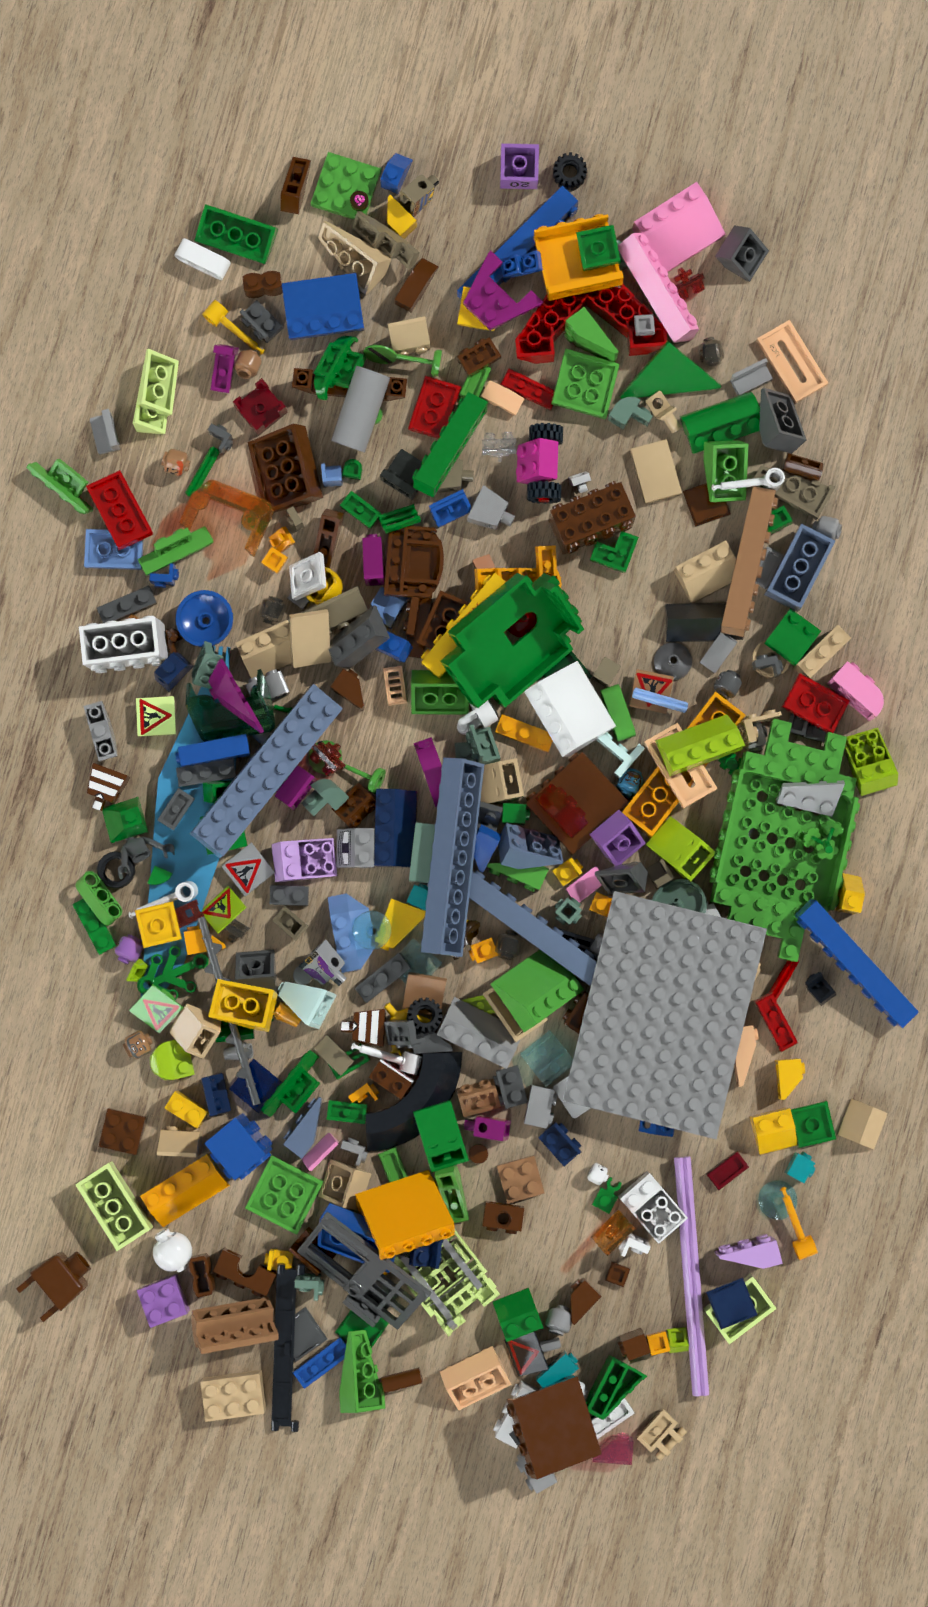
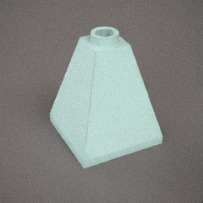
[277,982,337,1029]

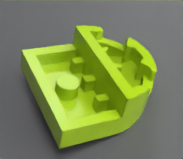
[150,1040,195,1080]

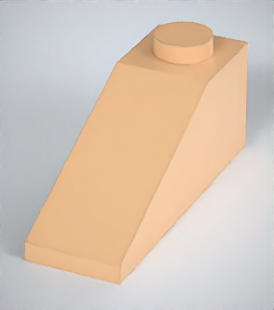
[734,1025,758,1087]

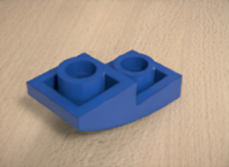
[500,250,543,278]

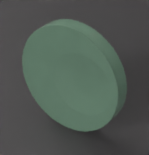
[652,879,707,913]

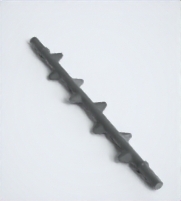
[197,916,260,1106]

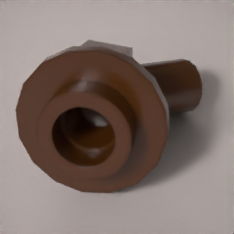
[165,628,182,654]

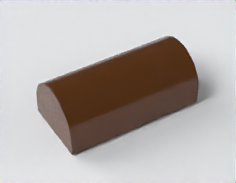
[782,453,824,481]
[381,1367,423,1393]

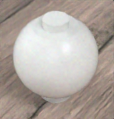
[153,1228,192,1273]

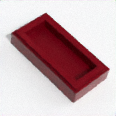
[706,1151,749,1191]

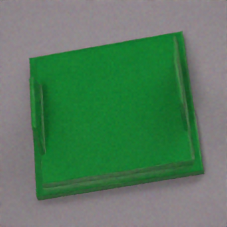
[335,1310,389,1348]

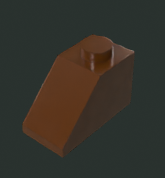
[330,668,365,711]
[570,1278,602,1325]

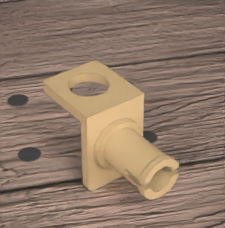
[645,391,682,433]

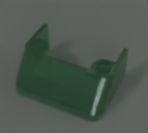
[185,669,275,742]

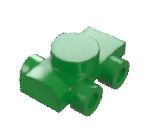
[718,753,741,776]

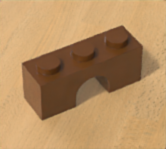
[213,1248,277,1297]

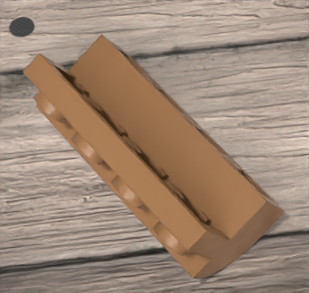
[192,1297,278,1354]

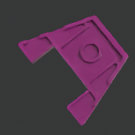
[463,250,543,331]

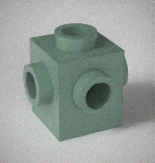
[554,897,582,925]

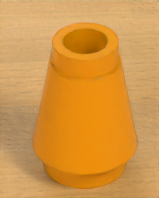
[273,1002,301,1027]

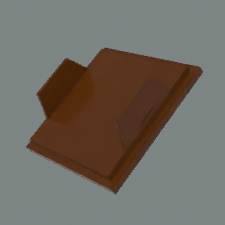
[683,483,731,527]

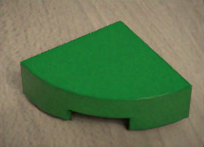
[147,866,173,885]

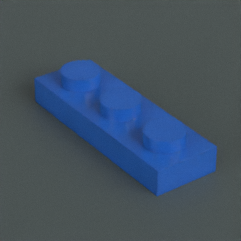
[293,1336,346,1389]

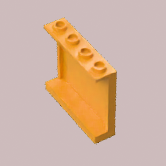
[534,214,624,301]
[355,1170,455,1260]

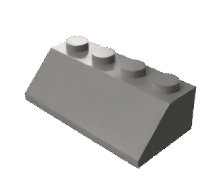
[437,997,520,1069]

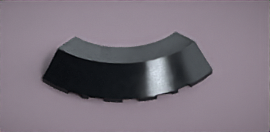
[366,1052,462,1152]

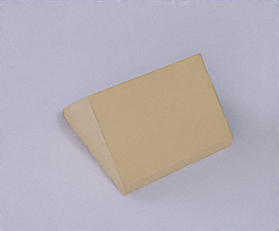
[837,1099,888,1149]

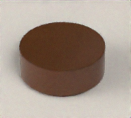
[469,1144,488,1164]

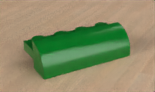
[680,392,760,454]

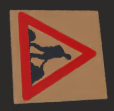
[629,669,674,714]

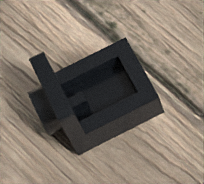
[805,972,836,1006]

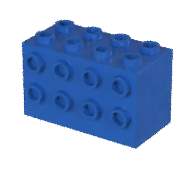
[204,1113,273,1180]

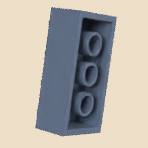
[764,524,835,612]

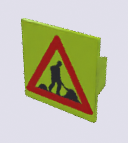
[201,886,247,934]

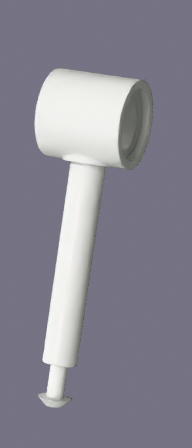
[711,468,785,491]
[128,881,198,919]
[351,1042,423,1075]

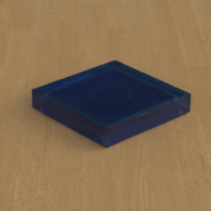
[229,1059,283,1113]

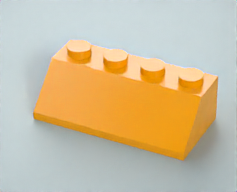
[140,1152,230,1227]

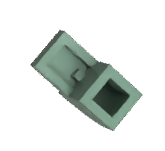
[608,397,653,430]
[301,779,349,816]

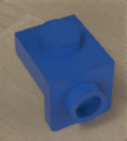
[149,563,179,588]

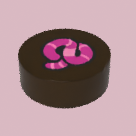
[350,191,369,211]

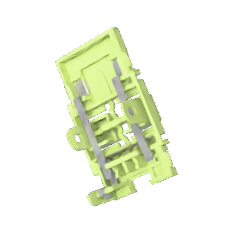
[394,1230,500,1337]

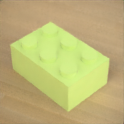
[703,1274,776,1344]

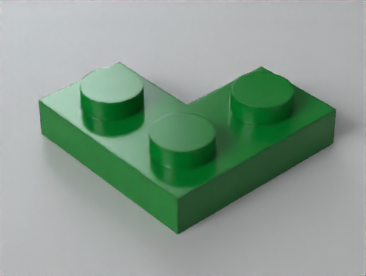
[590,532,639,574]

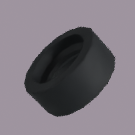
[97,851,135,889]

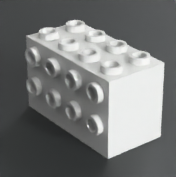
[79,616,168,673]

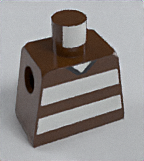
[87,763,130,811]
[341,1009,386,1048]

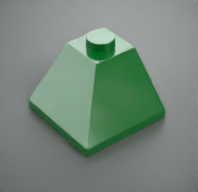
[102,797,148,843]

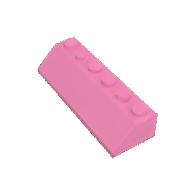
[618,233,699,343]

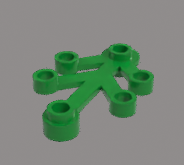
[137,946,209,1000]

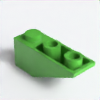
[487,863,549,892]

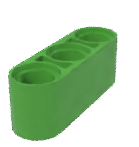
[600,684,636,742]
[75,871,122,925]

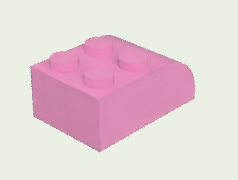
[826,661,884,721]

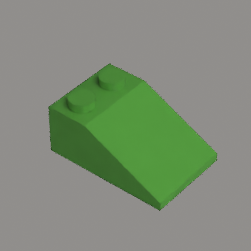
[564,307,619,363]
[703,440,749,502]

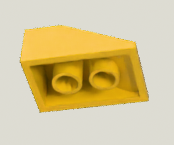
[208,979,278,1032]

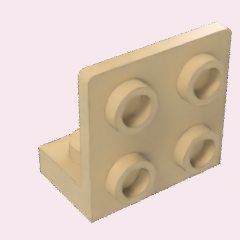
[739,709,782,747]

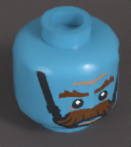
[617,768,644,798]

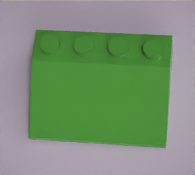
[491,949,584,1032]

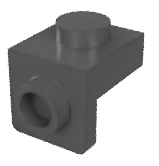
[208,423,233,455]
[752,654,783,677]

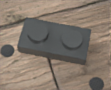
[158,788,195,831]
[269,885,309,906]

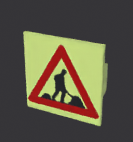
[136,696,176,736]

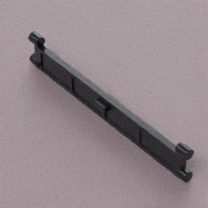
[271,1263,305,1432]

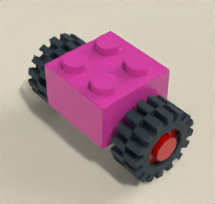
[516,423,563,504]

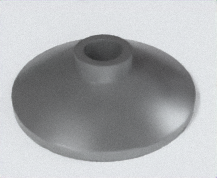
[654,642,692,680]

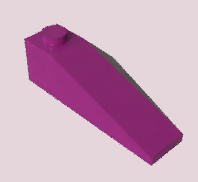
[208,659,264,733]

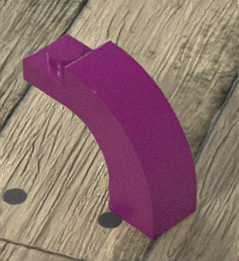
[413,737,442,807]

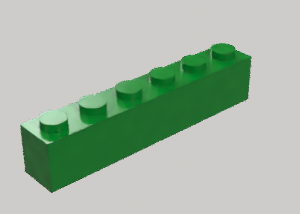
[412,392,488,498]

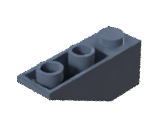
[283,1097,322,1159]

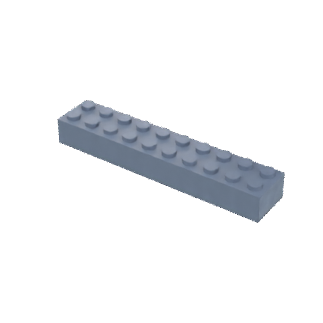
[189,684,343,858]
[421,758,484,957]

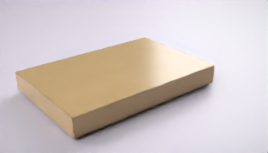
[630,439,682,504]
[289,609,331,668]

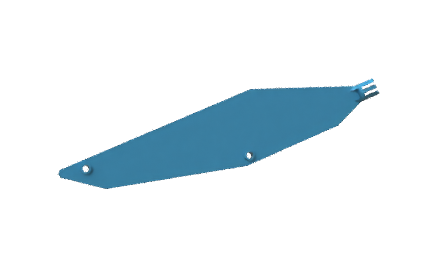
[141,646,239,997]

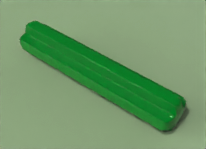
[185,446,220,499]

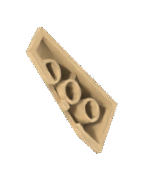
[318,221,391,295]

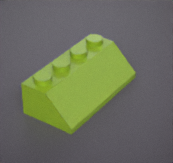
[655,714,745,776]

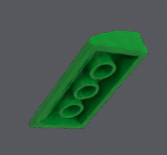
[194,204,278,265]

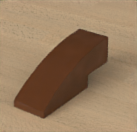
[395,258,439,313]

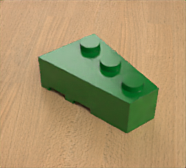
[585,1355,647,1420]

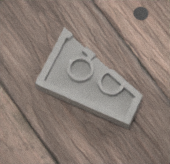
[776,780,845,817]

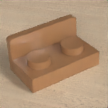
[456,1079,501,1117]

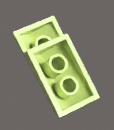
[133,349,179,435]

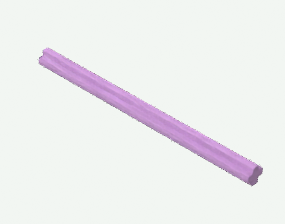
[674,1156,709,1396]

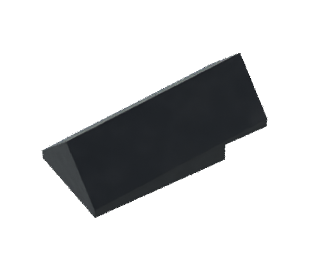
[665,602,743,642]

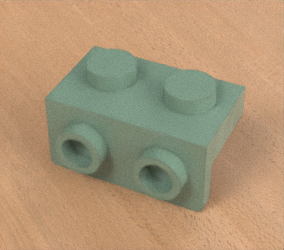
[466,725,501,765]

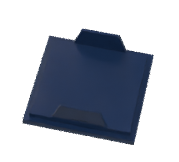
[706,1277,757,1330]

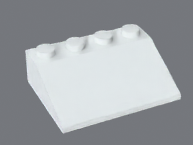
[524,661,616,757]

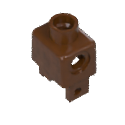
[16,1251,91,1322]

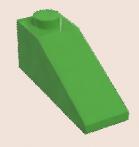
[435,1165,469,1223]

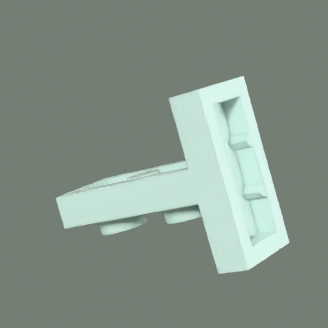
[596,732,645,779]

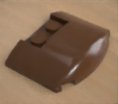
[384,526,444,599]

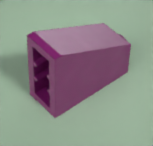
[362,534,385,586]

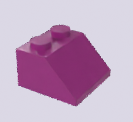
[274,765,317,811]

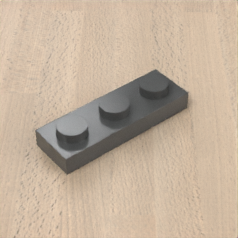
[97,585,157,623]
[176,759,236,787]
[355,952,412,1003]

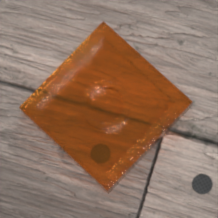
[591,1210,636,1256]

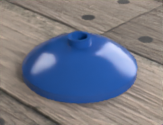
[176,590,233,647]

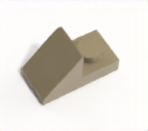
[272,906,308,941]

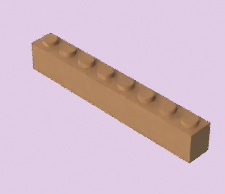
[721,486,778,637]

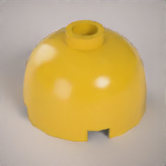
[306,567,343,605]

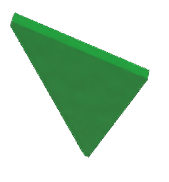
[619,341,722,399]

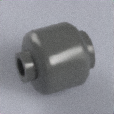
[714,670,742,699]

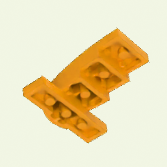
[474,545,562,591]

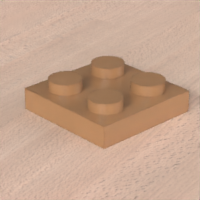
[497,1155,545,1204]

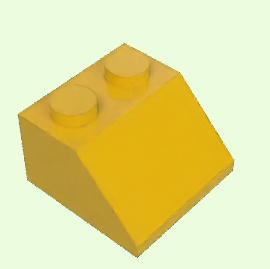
[749,1107,797,1155]

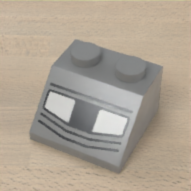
[336,828,375,868]

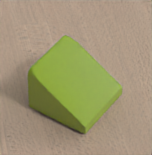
[126,959,149,982]
[667,1327,689,1353]

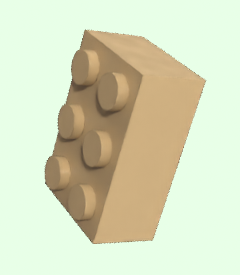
[201,1370,266,1422]

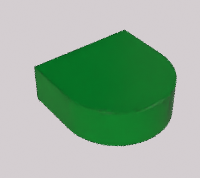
[342,459,362,480]

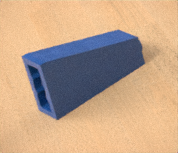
[175,734,250,767]

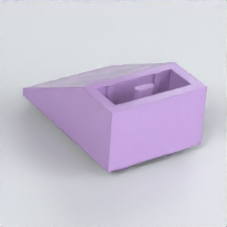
[272,838,337,882]
[715,1234,783,1269]

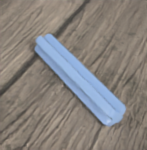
[632,688,688,713]

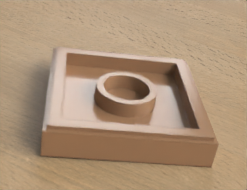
[402,972,447,1015]

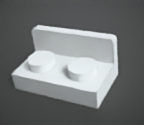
[618,1231,651,1257]

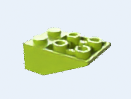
[844,728,898,796]
[645,816,715,882]

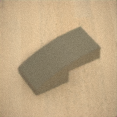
[314,1035,354,1075]

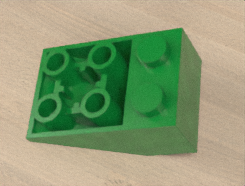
[413,1100,469,1172]

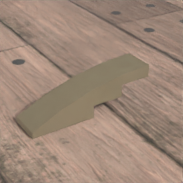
[352,211,420,269]

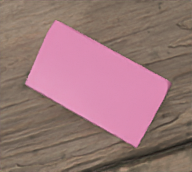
[565,866,602,903]
[302,1133,339,1171]

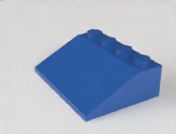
[282,273,364,341]

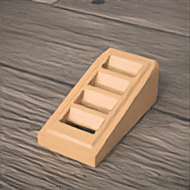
[383,666,407,706]

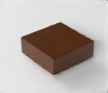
[605,1261,630,1287]

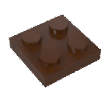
[98,1108,146,1155]

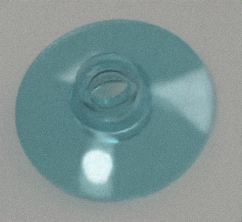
[352,911,391,950]
[758,1180,797,1220]

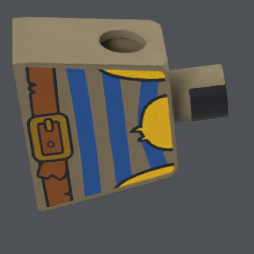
[399,175,439,217]

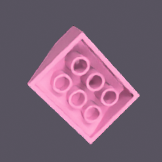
[632,182,726,272]

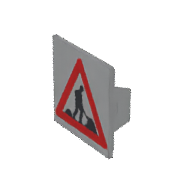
[222,842,275,896]

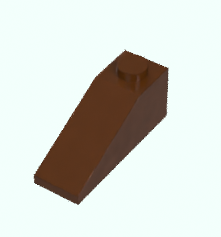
[280,157,311,215]
[313,509,344,568]

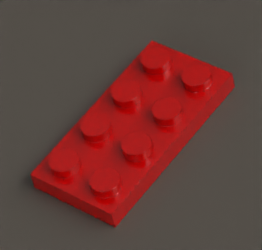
[86,470,153,551]

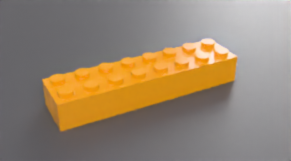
[622,692,746,838]

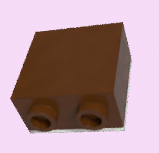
[369,1059,414,1099]

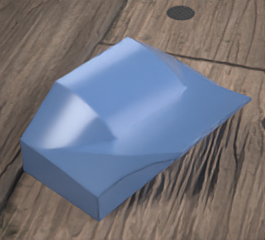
[370,587,410,628]

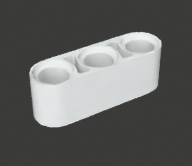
[174,238,231,280]

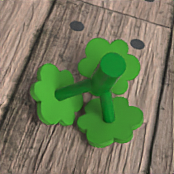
[803,819,844,860]

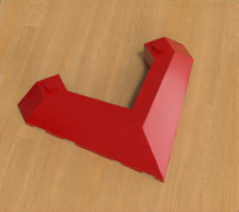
[515,284,668,364]

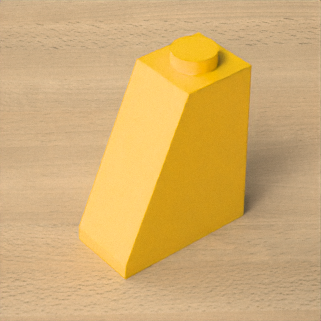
[834,873,865,915]
[375,898,426,951]

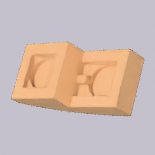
[480,380,524,416]

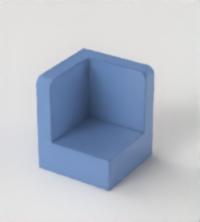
[321,463,343,487]

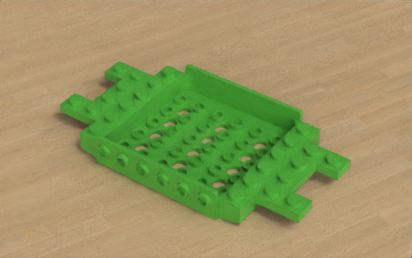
[710,718,860,962]

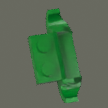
[314,335,367,400]

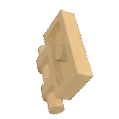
[636,1408,687,1461]

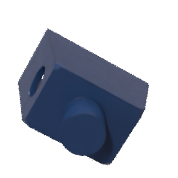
[154,652,194,692]

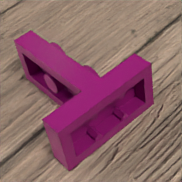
[210,344,239,393]

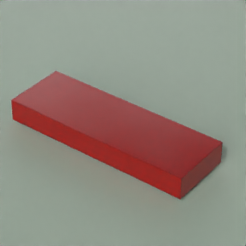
[500,368,554,411]
[754,992,798,1052]

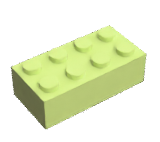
[75,1161,153,1251]

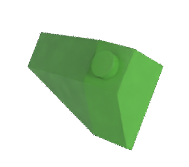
[339,1330,385,1413]

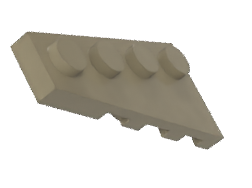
[753,466,836,520]

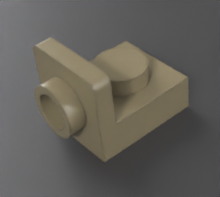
[279,506,304,534]

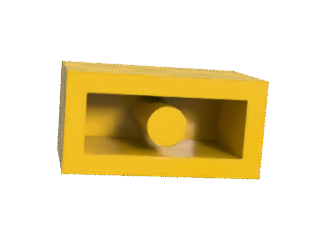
[165,1090,209,1129]

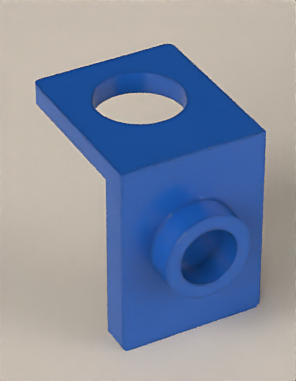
[639,1120,674,1137]

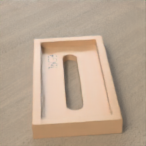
[756,320,828,404]
[644,723,718,809]

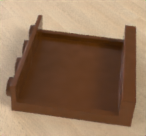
[526,752,629,855]
[506,1375,602,1479]

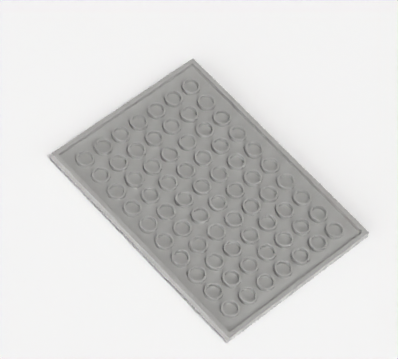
[563,891,767,1139]

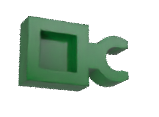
[592,1177,622,1214]

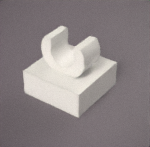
[568,471,591,493]

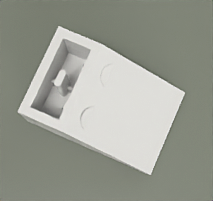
[618,1171,688,1244]

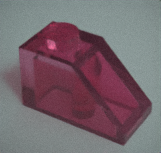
[592,1433,633,1465]

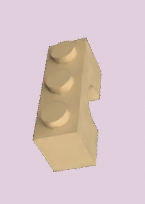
[794,625,851,678]

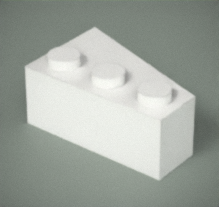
[493,1380,538,1448]

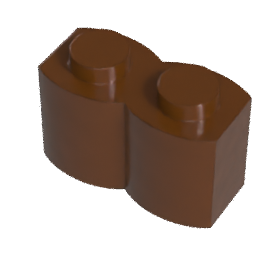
[242,271,283,298]
[189,1253,215,1298]

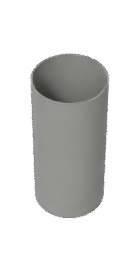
[331,366,390,453]

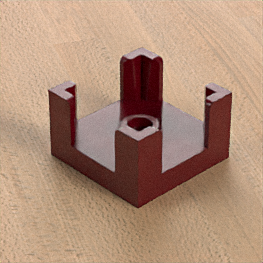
[233,378,288,436]

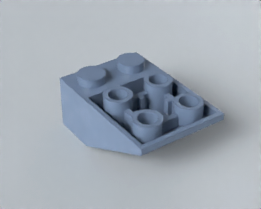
[498,823,563,869]

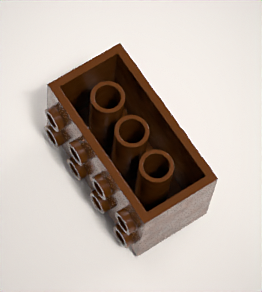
[548,481,636,555]

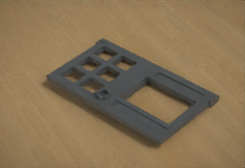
[297,1212,432,1330]

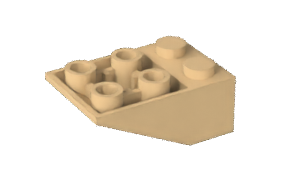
[480,758,524,804]

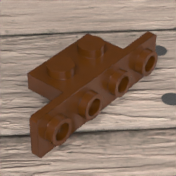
[403,594,433,659]

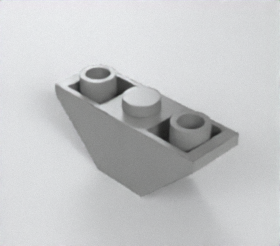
[83,701,118,762]

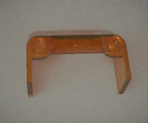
[179,480,274,557]

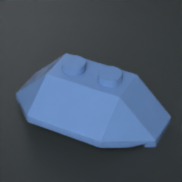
[328,894,376,973]

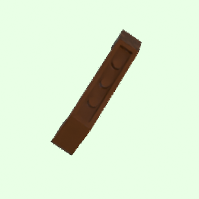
[292,368,407,401]

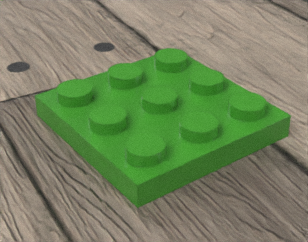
[311,152,382,220]
[551,349,620,419]
[245,1155,324,1235]

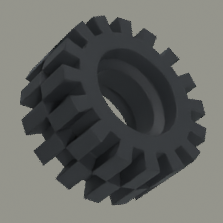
[553,152,587,190]
[406,997,443,1035]

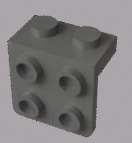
[342,1279,399,1328]

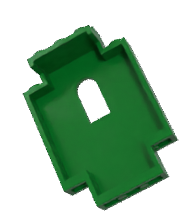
[440,573,584,708]

